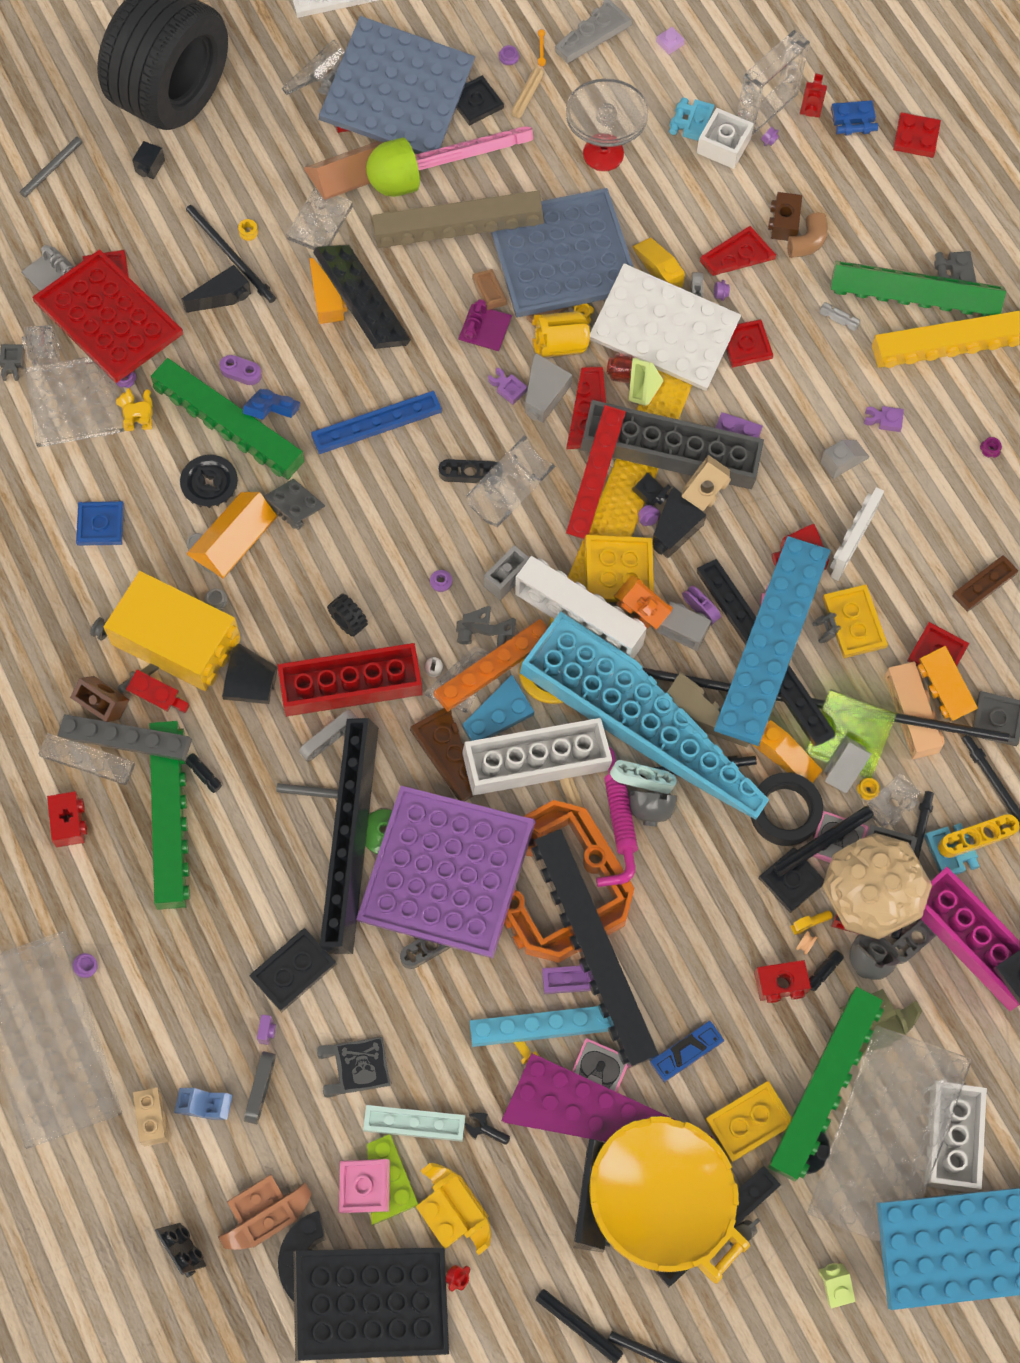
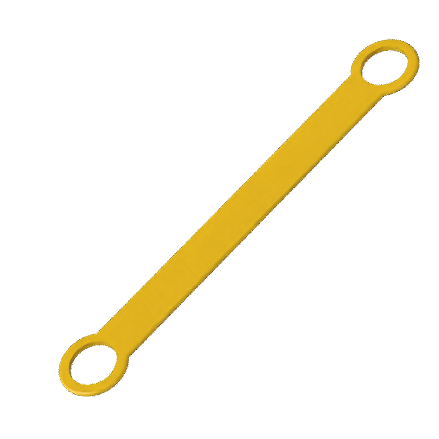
[519,370,692,704]

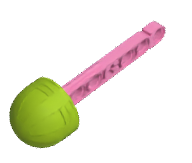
[366,126,533,197]

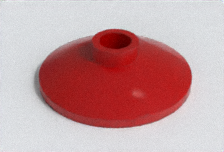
[583,136,624,171]

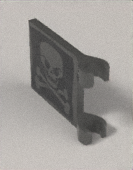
[317,1037,390,1098]

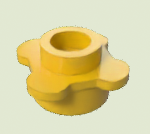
[573,303,594,324]

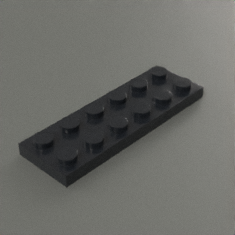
[313,245,411,349]

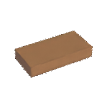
[472,269,507,310]

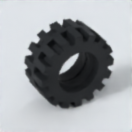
[327,594,368,637]

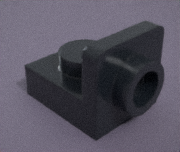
[632,473,671,506]

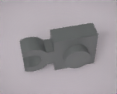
[0,344,24,381]

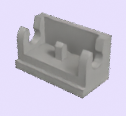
[821,736,872,794]

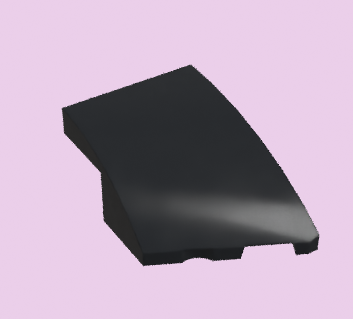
[222,644,278,704]

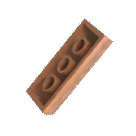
[304,141,384,200]

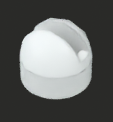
[425,657,443,677]

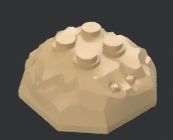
[823,833,932,940]

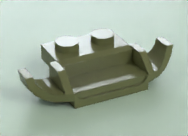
[829,989,922,1056]

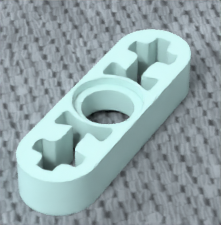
[610,760,677,794]

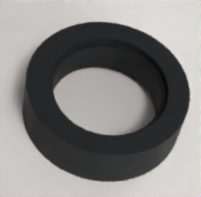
[751,772,823,846]

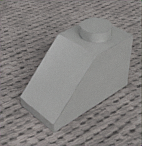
[820,440,869,479]

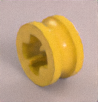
[238,219,258,241]

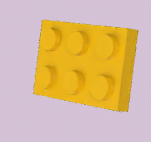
[822,584,888,659]
[705,1081,791,1163]

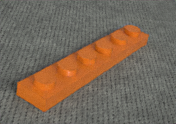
[433,619,548,712]

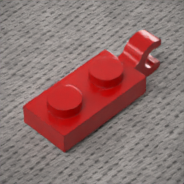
[800,73,827,118]
[126,670,190,713]

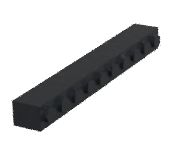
[320,718,379,954]
[531,829,659,1068]

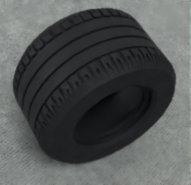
[97,0,228,130]

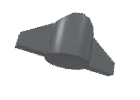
[730,1218,760,1247]

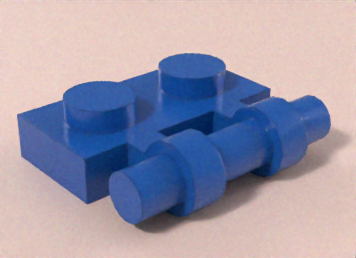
[831,100,878,136]

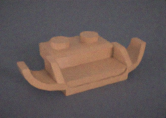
[218,1174,312,1250]

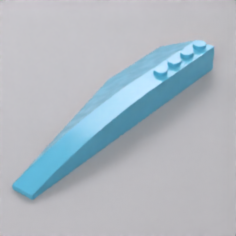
[520,611,769,819]

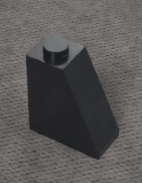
[652,487,706,558]

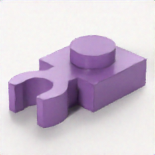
[488,368,527,405]
[864,406,904,432]

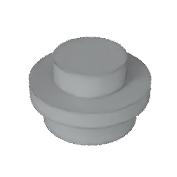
[204,588,227,610]

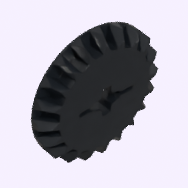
[180,455,238,508]

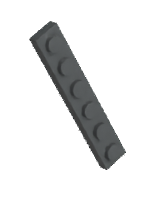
[57,714,192,761]

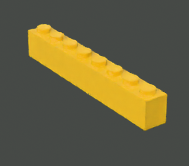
[872,311,1020,368]

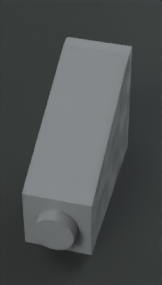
[525,353,572,423]

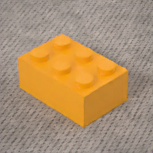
[917,646,978,722]

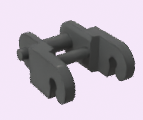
[812,612,841,643]

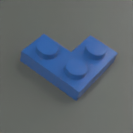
[243,389,300,420]

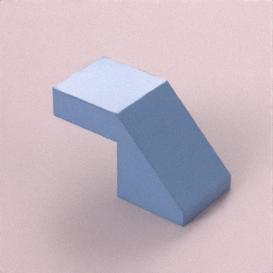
[174,1088,233,1120]

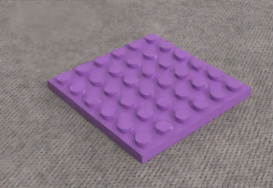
[356,786,536,959]

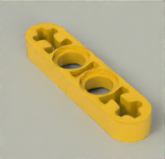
[938,814,1019,858]

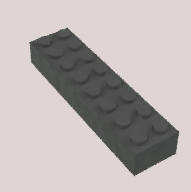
[580,400,764,490]

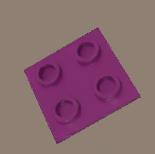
[458,299,512,351]

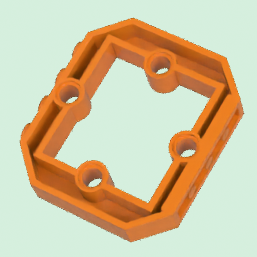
[504,800,635,963]

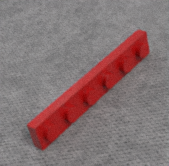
[566,405,626,540]

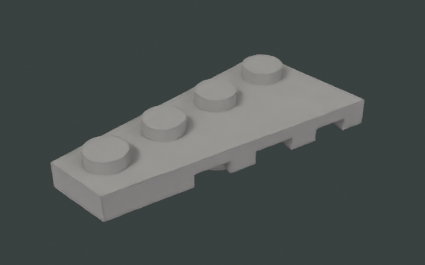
[555,0,632,63]

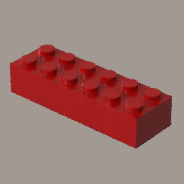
[277,643,423,717]

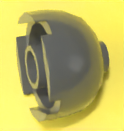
[629,790,677,827]
[849,934,900,980]

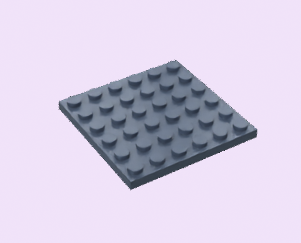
[319,16,475,154]
[491,188,634,318]

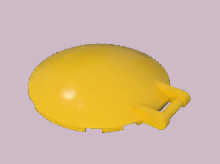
[589,1116,750,1284]

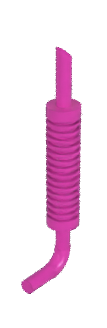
[596,747,638,887]

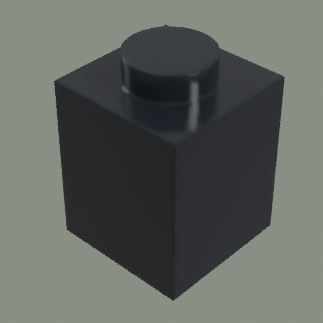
[132,141,165,179]

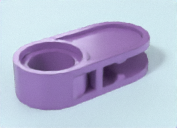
[682,586,721,625]

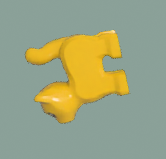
[116,388,153,431]

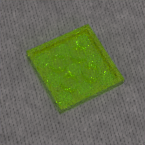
[806,689,896,778]

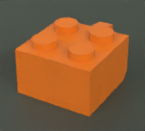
[613,576,673,630]

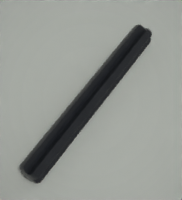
[773,806,874,877]

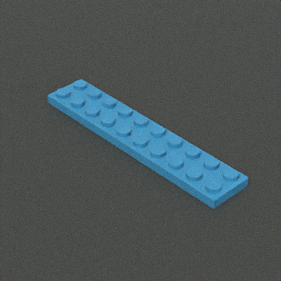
[714,536,831,746]

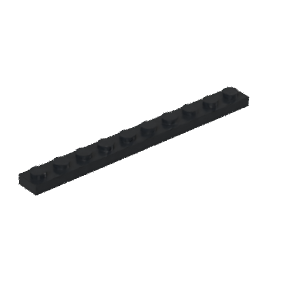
[697,559,836,747]

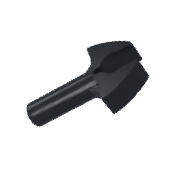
[465,1113,510,1145]

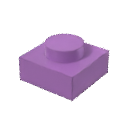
[257,1015,276,1045]

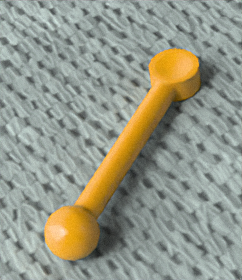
[538,29,546,66]

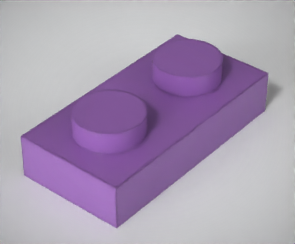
[716,412,763,438]
[542,966,591,994]

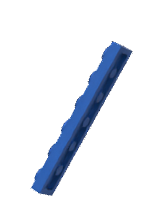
[311,391,442,454]

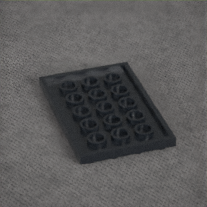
[293,1247,449,1361]

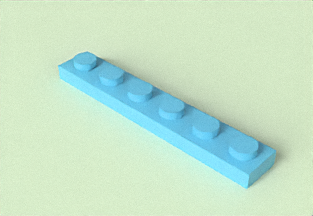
[469,1006,611,1047]

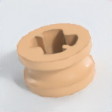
[796,931,818,955]

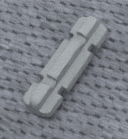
[819,302,860,331]

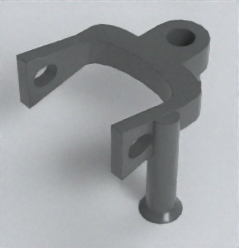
[456,606,516,648]

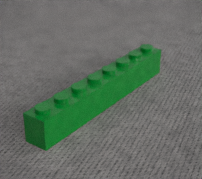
[830,260,1006,317]
[151,358,305,480]
[149,721,190,910]
[768,986,884,1182]

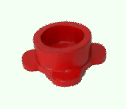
[446,1265,470,1291]

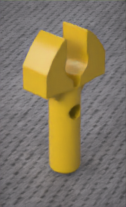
[790,910,833,935]

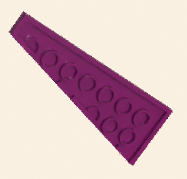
[501,1053,713,1142]

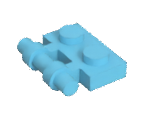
[669,98,715,141]
[924,823,980,875]

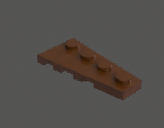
[410,708,475,802]

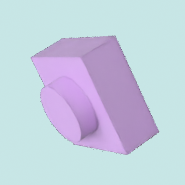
[656,27,685,55]

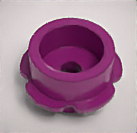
[980,437,1002,458]

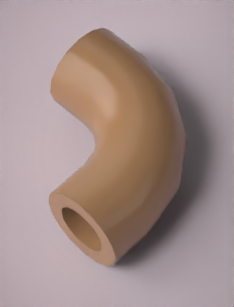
[787,212,828,258]

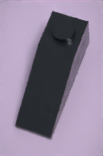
[181,265,251,313]

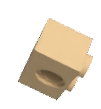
[682,455,731,511]

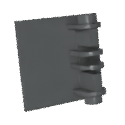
[264,479,325,530]

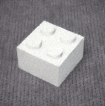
[697,108,754,169]

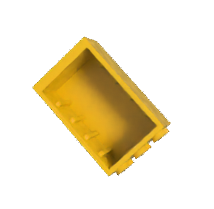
[103,571,241,692]

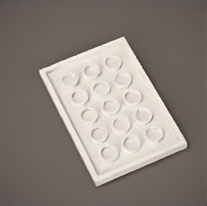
[590,264,741,391]

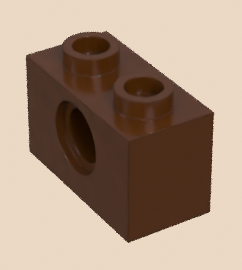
[768,192,802,241]
[70,676,130,722]

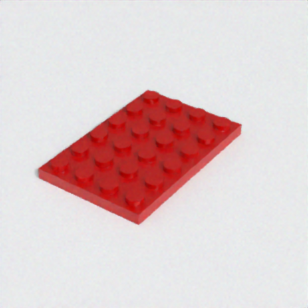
[32,249,183,383]

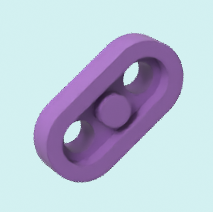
[219,355,262,385]

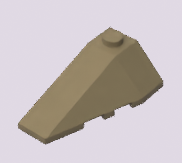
[667,673,750,747]

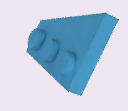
[463,675,534,741]

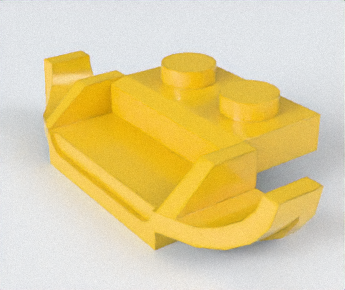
[416,1163,491,1255]

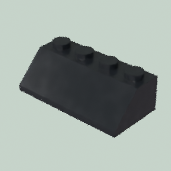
[573,1139,610,1253]

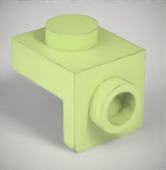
[819,1263,855,1308]

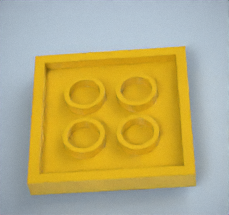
[585,535,654,602]

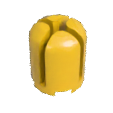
[532,311,590,358]

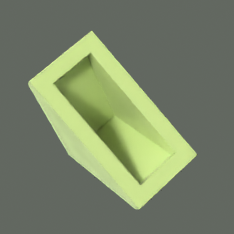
[629,358,664,406]

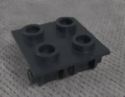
[155,1223,207,1278]

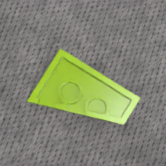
[367,1134,418,1226]

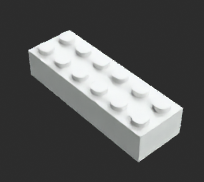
[515,556,647,659]
[462,718,612,796]

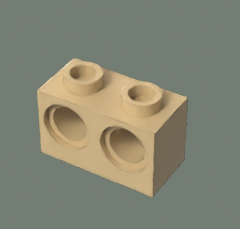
[133,1087,169,1147]

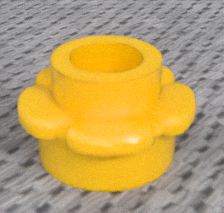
[857,778,880,800]

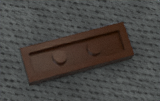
[952,555,1018,612]

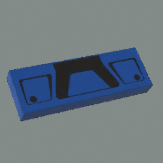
[650,1021,725,1083]

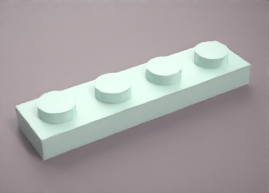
[363,1105,465,1142]

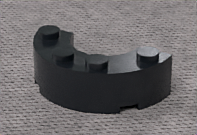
[278,1211,326,1302]

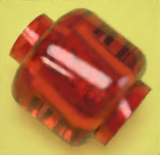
[606,353,635,383]

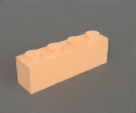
[885,662,944,760]

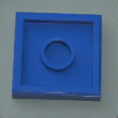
[76,501,124,546]

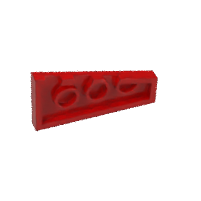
[566,367,606,449]

